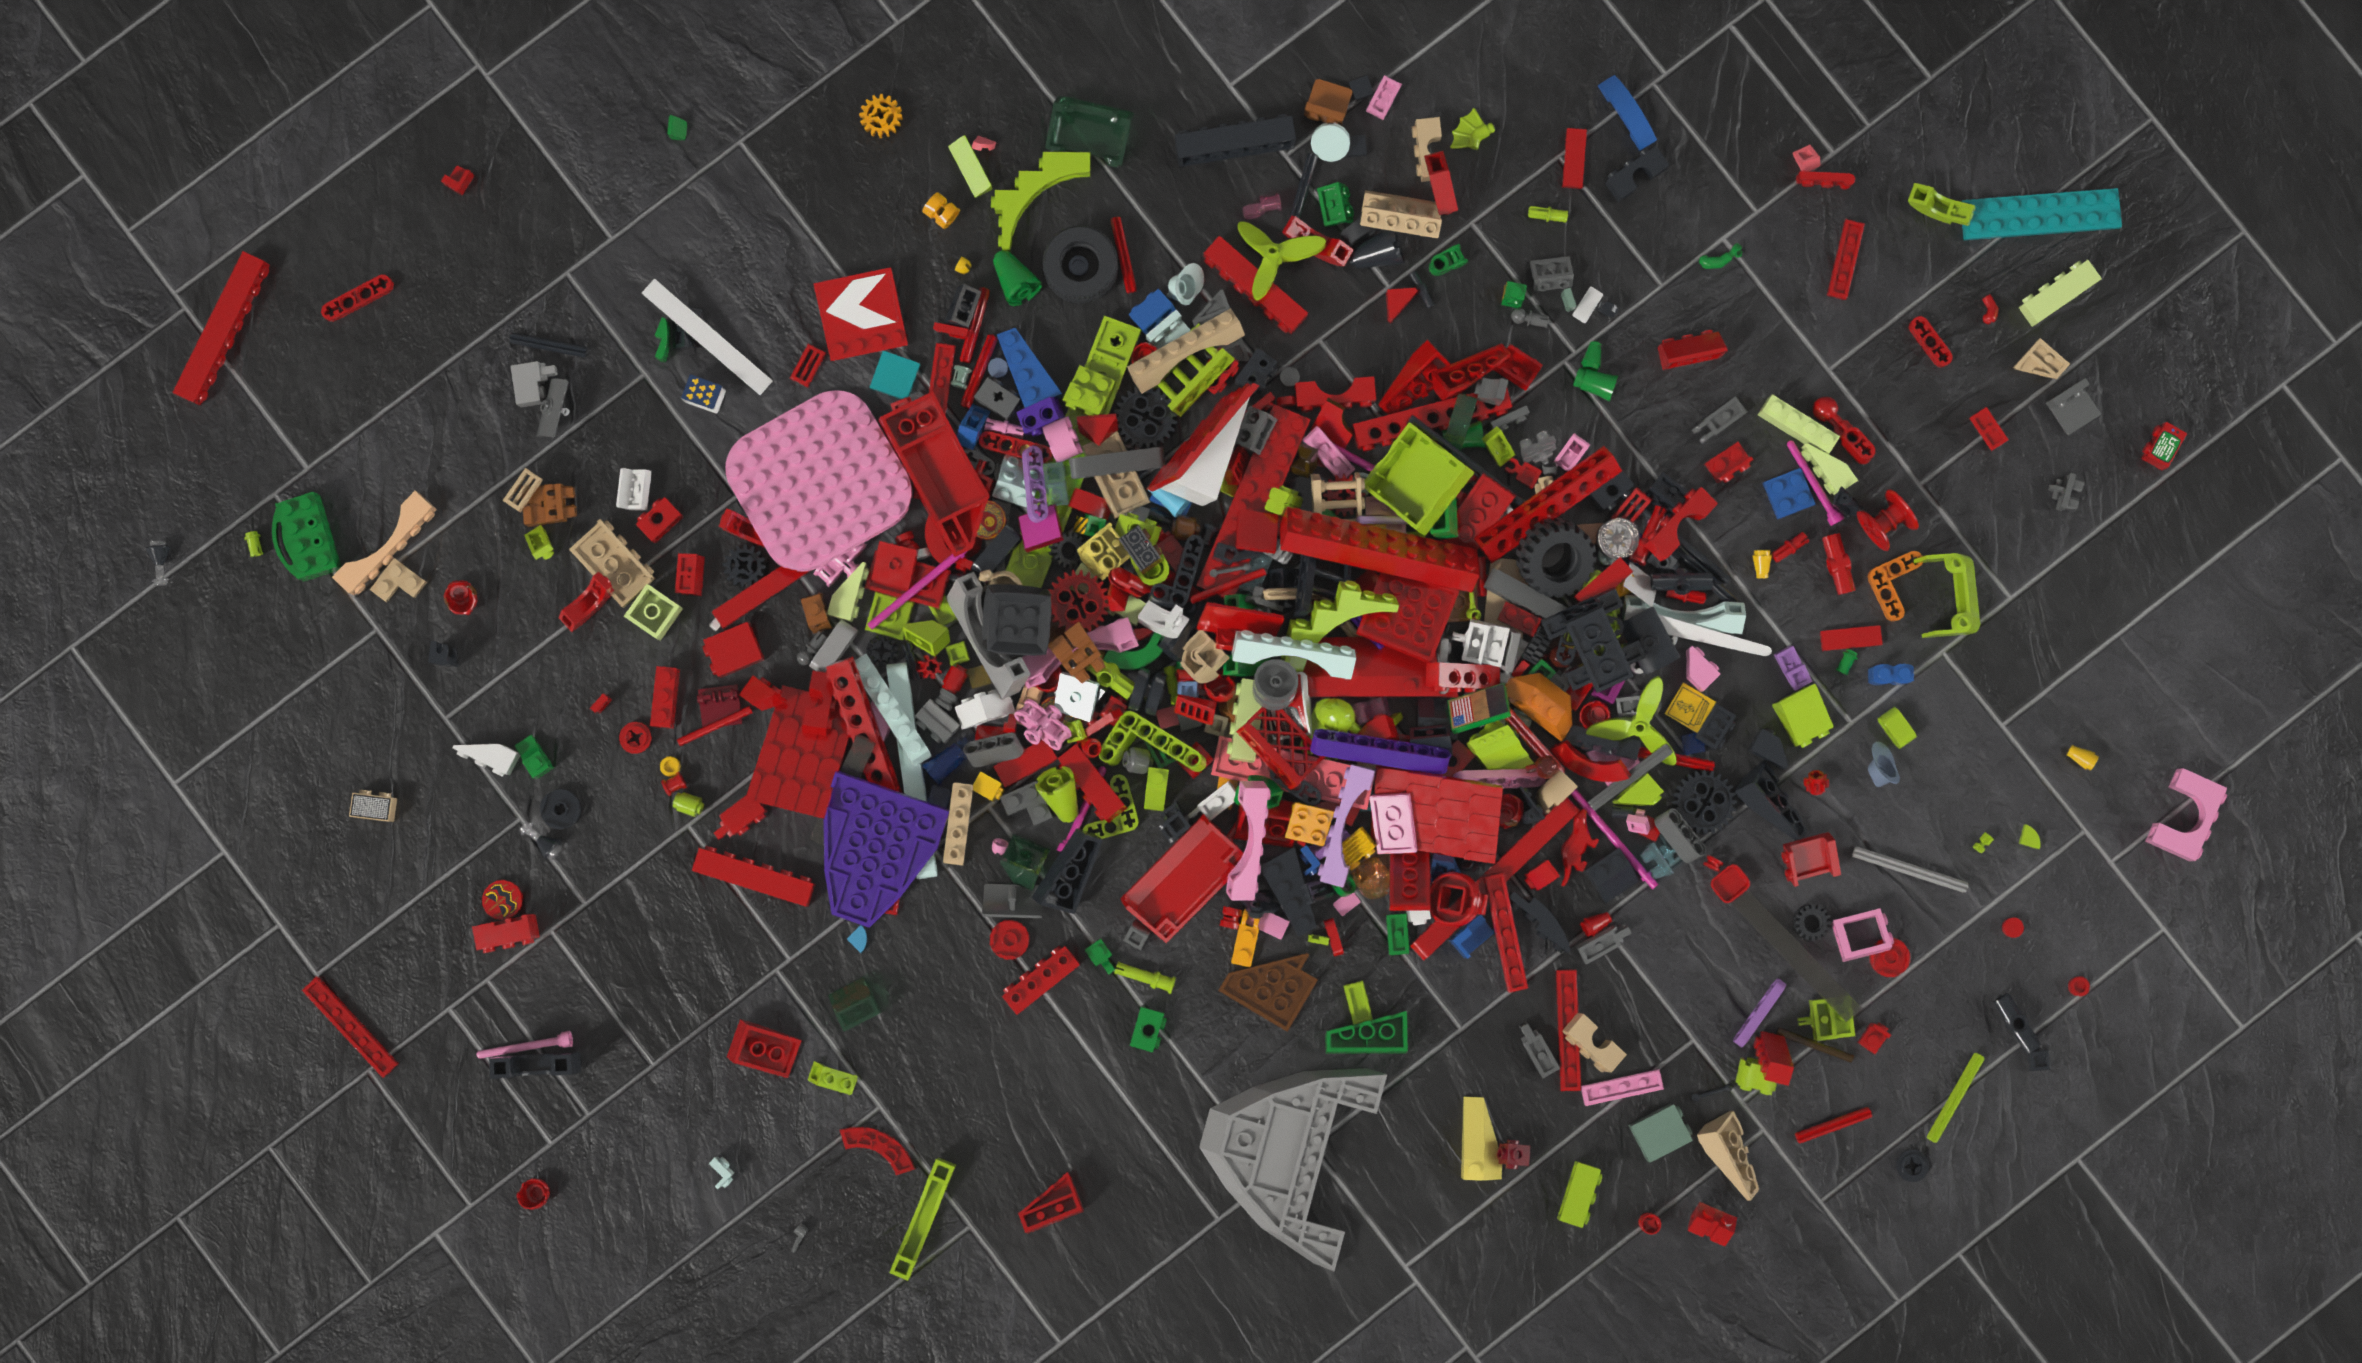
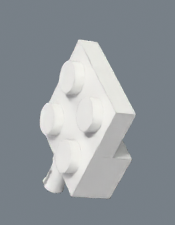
[1452,619,1510,667]

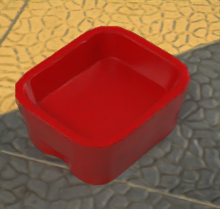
[1710,864,1750,903]

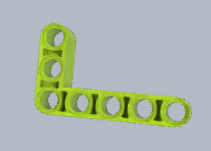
[1099,711,1206,772]

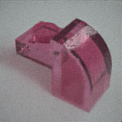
[1352,697,1392,725]

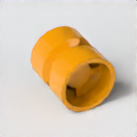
[922,192,960,229]

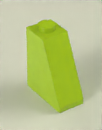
[1144,767,1169,811]

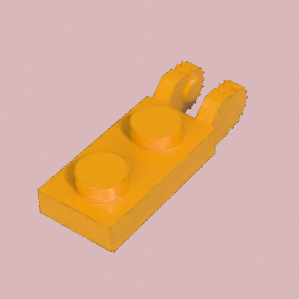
[1231,909,1260,968]

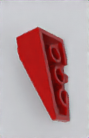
[1378,340,1451,415]

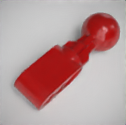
[1812,396,1876,465]

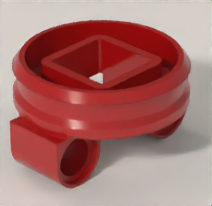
[1430,872,1488,927]

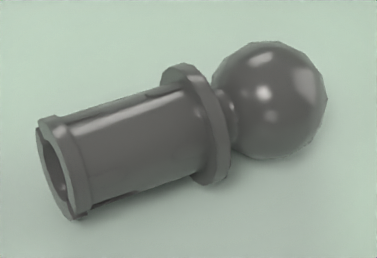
[1511,308,1549,328]
[797,631,828,665]

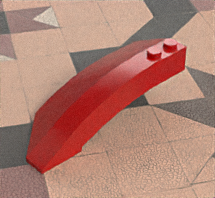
[879,391,989,558]
[1303,637,1439,697]

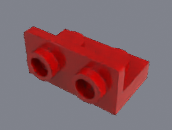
[1704,442,1754,484]

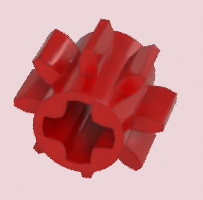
[917,655,942,679]
[1804,770,1829,795]

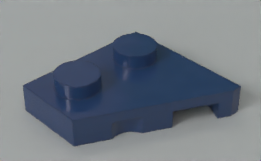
[1430,854,1463,891]

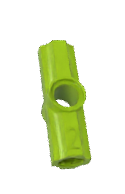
[1086,651,1135,699]

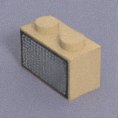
[349,790,397,822]

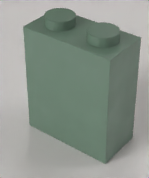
[1628,1103,1693,1163]

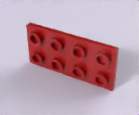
[1197,602,1284,651]

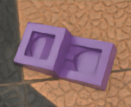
[1774,645,1813,691]

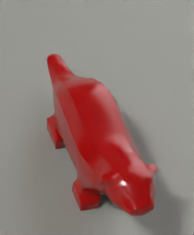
[1561,809,1599,886]

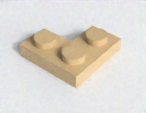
[370,558,427,602]

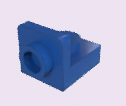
[1299,845,1321,877]

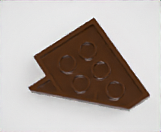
[1218,953,1317,1032]

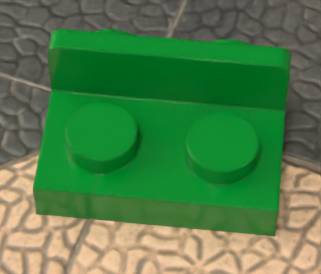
[1317,182,1354,227]

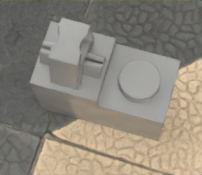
[510,361,558,408]

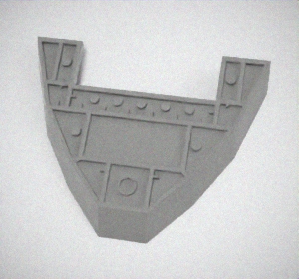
[1199,1068,1387,1271]

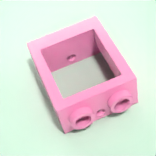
[1831,909,1894,962]

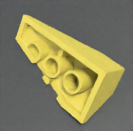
[1461,1097,1502,1180]

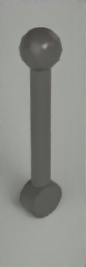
[1210,563,1251,577]

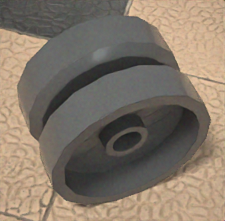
[1252,659,1298,710]

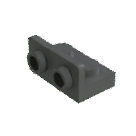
[1530,256,1574,291]

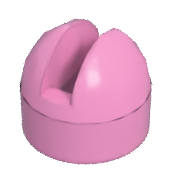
[992,838,1009,855]

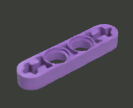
[1022,445,1048,523]
[1733,978,1787,1047]

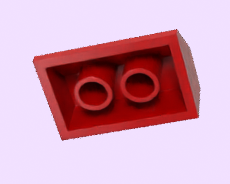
[1658,330,1727,370]
[1234,800,1295,848]

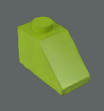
[902,620,950,657]

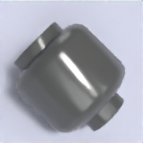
[1122,747,1154,774]

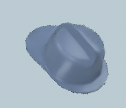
[1868,742,1900,787]

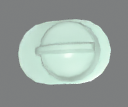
[1167,263,1204,305]

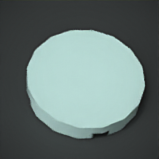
[1311,123,1350,162]

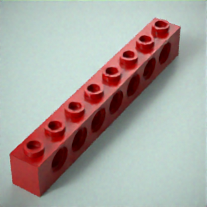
[1352,388,1512,451]
[1474,446,1622,563]
[826,656,902,793]

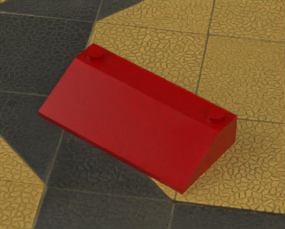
[1120,814,1244,943]

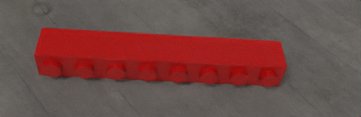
[172,251,270,406]

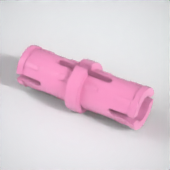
[984,418,1024,439]

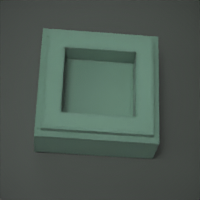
[1561,288,1576,312]

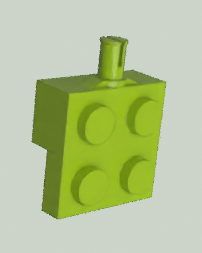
[1798,996,1855,1041]

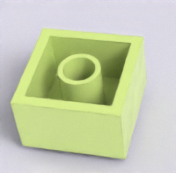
[624,584,683,641]

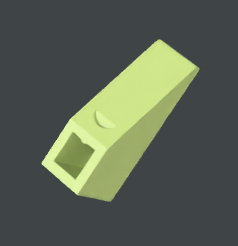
[1801,443,1858,496]
[827,562,870,622]

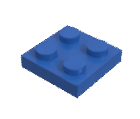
[1763,468,1815,520]

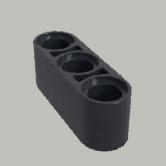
[971,524,1022,575]

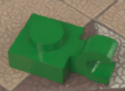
[1085,939,1115,974]

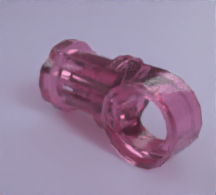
[1242,193,1282,219]

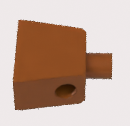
[801,592,832,634]

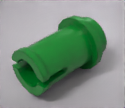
[1836,649,1858,676]

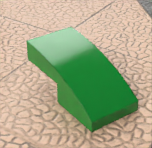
[655,318,671,363]

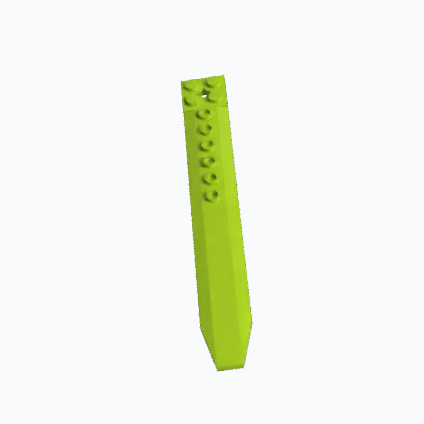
[1006,316,1142,588]

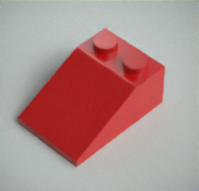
[727,1019,802,1078]

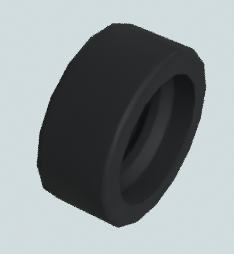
[1340,218,1379,248]

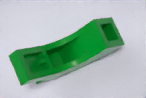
[1103,632,1165,671]

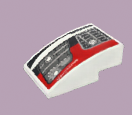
[1267,672,1312,740]

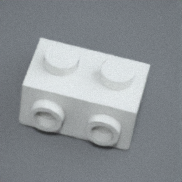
[616,468,651,510]

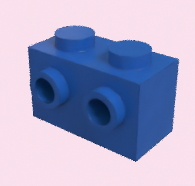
[1129,289,1176,335]

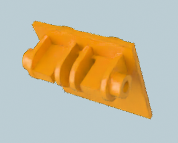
[1285,802,1334,846]

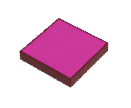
[1018,504,1064,553]

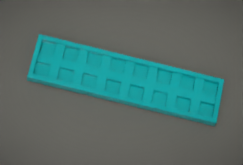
[1961,188,2122,240]

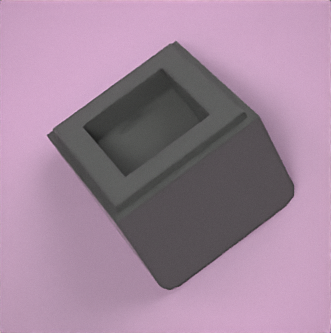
[1123,920,1151,950]

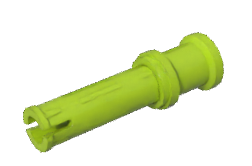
[1114,962,1176,994]

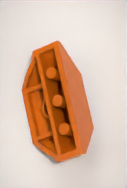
[1505,673,1573,741]

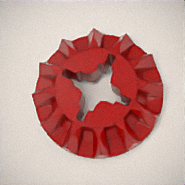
[619,722,652,754]

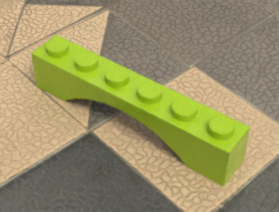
[889,1157,956,1281]

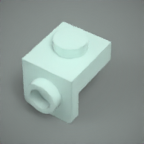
[709,1156,734,1189]

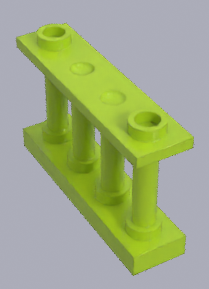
[1153,323,1235,417]

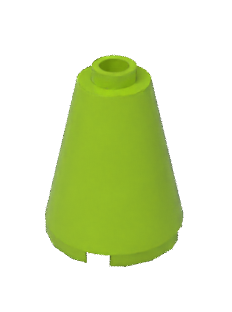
[1035,766,1079,823]

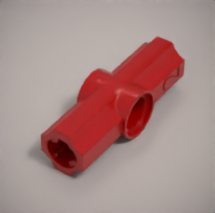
[1822,533,1855,595]

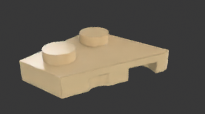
[2013,338,2070,379]

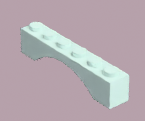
[1622,595,1746,634]
[1232,630,1356,679]
[855,654,931,767]

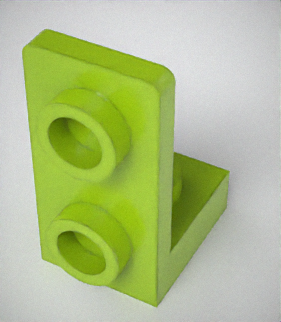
[808,1061,858,1095]

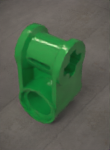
[1429,244,1468,276]

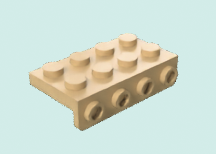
[569,519,656,608]

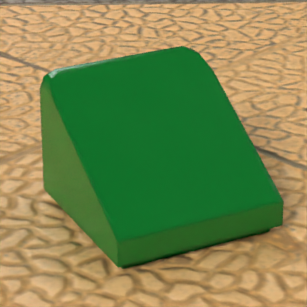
[667,115,687,140]

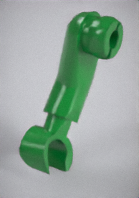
[1699,243,1742,269]

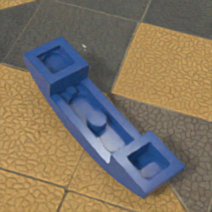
[1598,75,1657,151]

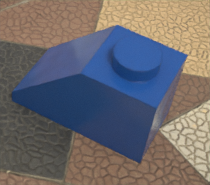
[956,404,990,450]

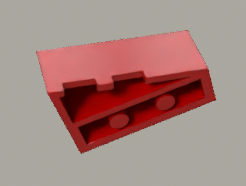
[472,914,540,953]

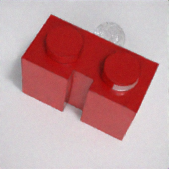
[1688,1202,1737,1246]

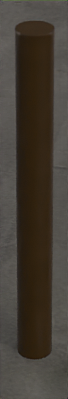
[1776,1027,1854,1063]

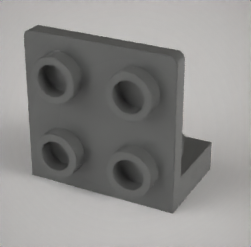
[2046,378,2101,435]

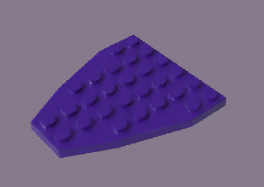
[823,771,950,927]

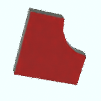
[1311,398,1354,449]

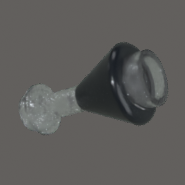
[146,541,171,586]
[519,822,563,860]

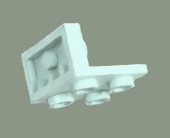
[1146,310,1190,349]

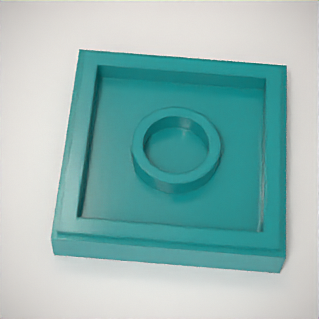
[870,351,921,399]

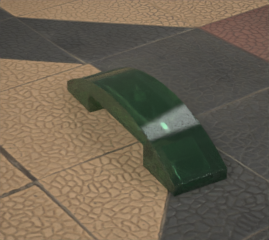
[1444,393,1477,458]

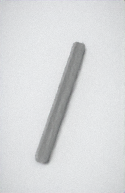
[1852,847,1968,892]

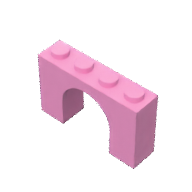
[2145,768,2227,861]

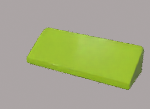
[948,135,992,198]

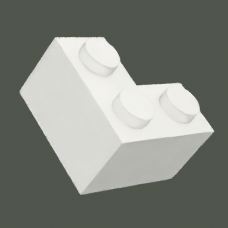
[955,689,1015,730]

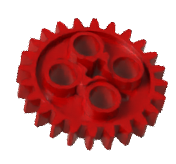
[1048,570,1109,632]

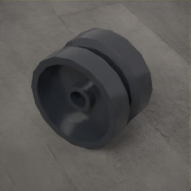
[1128,667,1167,716]

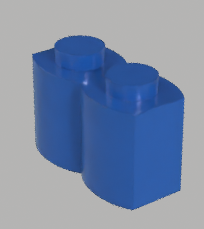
[1868,664,1914,686]

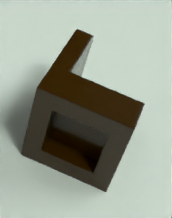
[1291,443,1318,478]

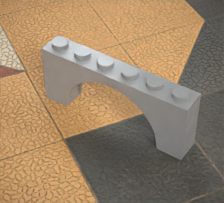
[946,572,1031,700]

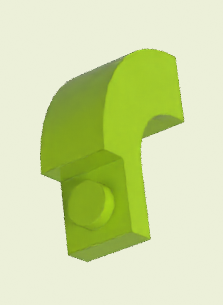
[1908,183,1976,226]

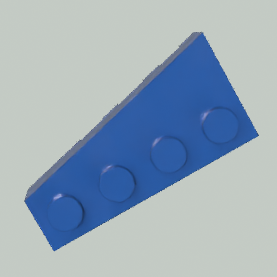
[997,328,1063,408]

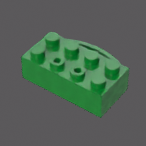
[272,492,342,582]

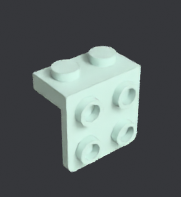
[992,455,1038,507]

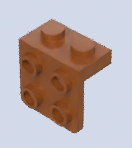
[1304,79,1352,126]

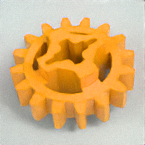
[859,94,903,138]

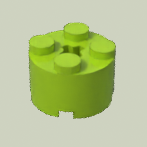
[1735,1057,1777,1095]

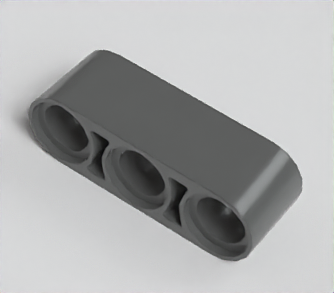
[963,733,1024,767]
[1654,808,1706,863]

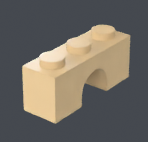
[1412,117,1442,182]
[1562,1013,1627,1073]

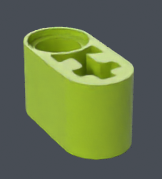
[1877,707,1917,749]

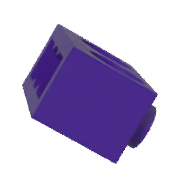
[1016,397,1065,437]

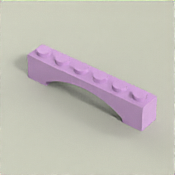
[1318,763,1376,887]

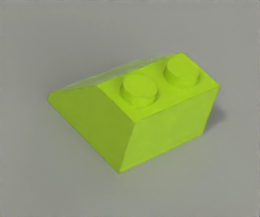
[1612,773,1664,806]

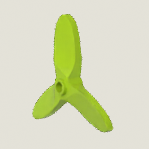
[1238,222,1326,300]
[1586,676,1676,765]

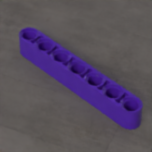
[1310,729,1451,775]

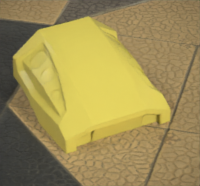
[1077,523,1130,580]

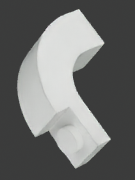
[1138,601,1189,638]

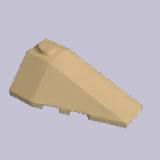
[1697,1111,1759,1201]

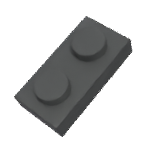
[1489,406,1530,431]

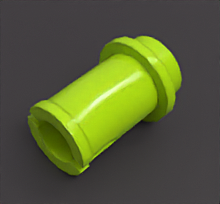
[244,531,263,557]

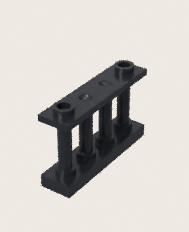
[1293,555,1353,629]

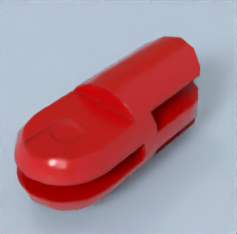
[1108,567,1151,599]

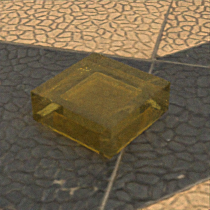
[967,665,992,689]

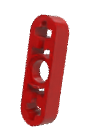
[1909,316,1952,367]

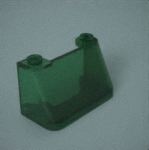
[1045,96,1134,167]

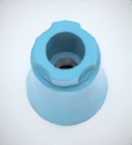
[1148,488,1191,518]

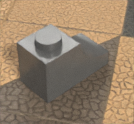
[1474,378,1509,406]
[1616,690,1662,717]

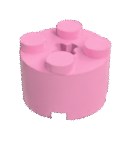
[1042,416,1083,463]

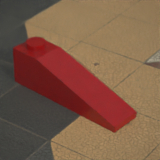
[1431,344,1511,401]

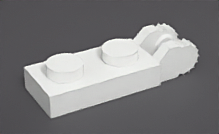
[1188,781,1236,820]

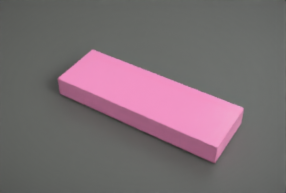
[1303,426,1355,478]

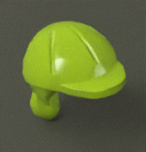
[1314,698,1362,734]

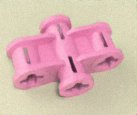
[814,543,867,587]
[1014,699,1072,750]

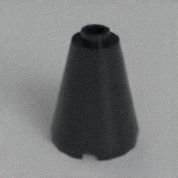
[1349,230,1405,269]

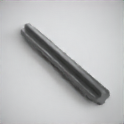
[1588,744,1673,810]

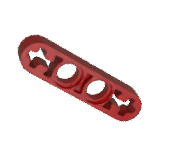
[321,275,394,322]
[979,431,1054,465]

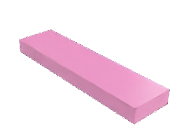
[1581,1069,1664,1106]

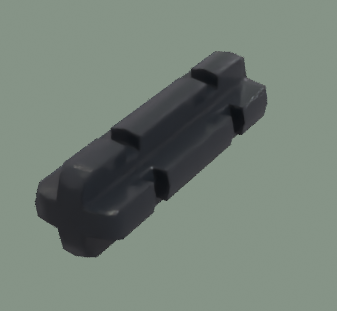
[902,642,923,681]

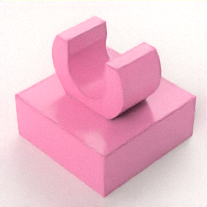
[1626,809,1650,835]

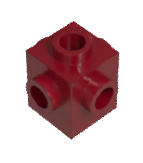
[1497,1140,1530,1169]

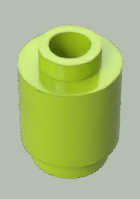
[673,792,704,817]

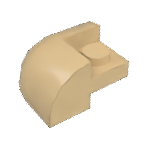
[1180,630,1230,683]
[1536,770,1578,816]

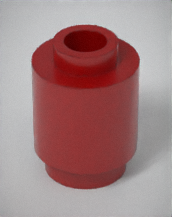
[942,664,969,695]

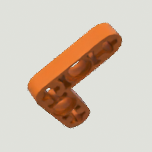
[1868,551,1923,622]

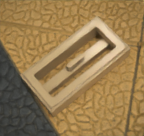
[503,468,543,512]

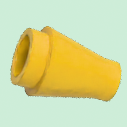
[1752,550,1772,578]
[2067,745,2099,770]

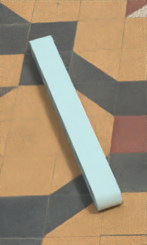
[886,662,938,879]

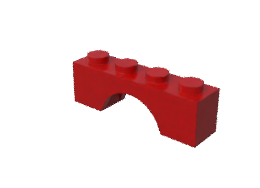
[1295,376,1376,412]
[1644,487,1718,562]

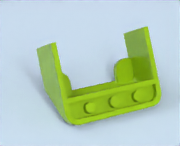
[1914,553,1980,638]

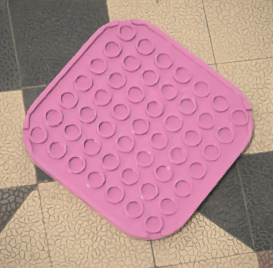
[725,390,912,572]

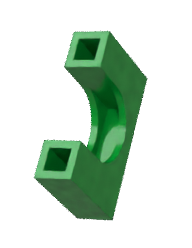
[1223,594,1271,678]

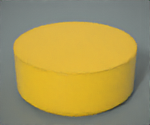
[660,756,681,777]

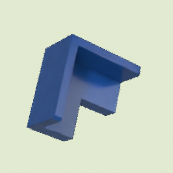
[1449,914,1494,959]

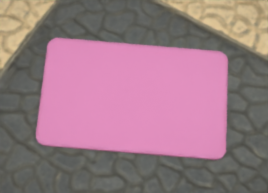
[1333,893,1361,916]

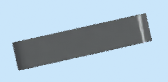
[1069,447,1166,479]
[1483,568,1567,620]

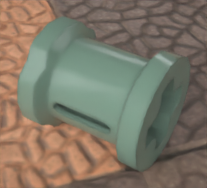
[950,365,972,389]

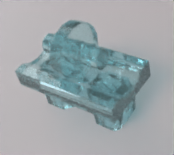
[1640,842,1675,879]

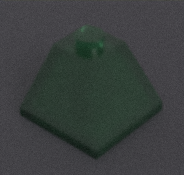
[1000,834,1050,891]

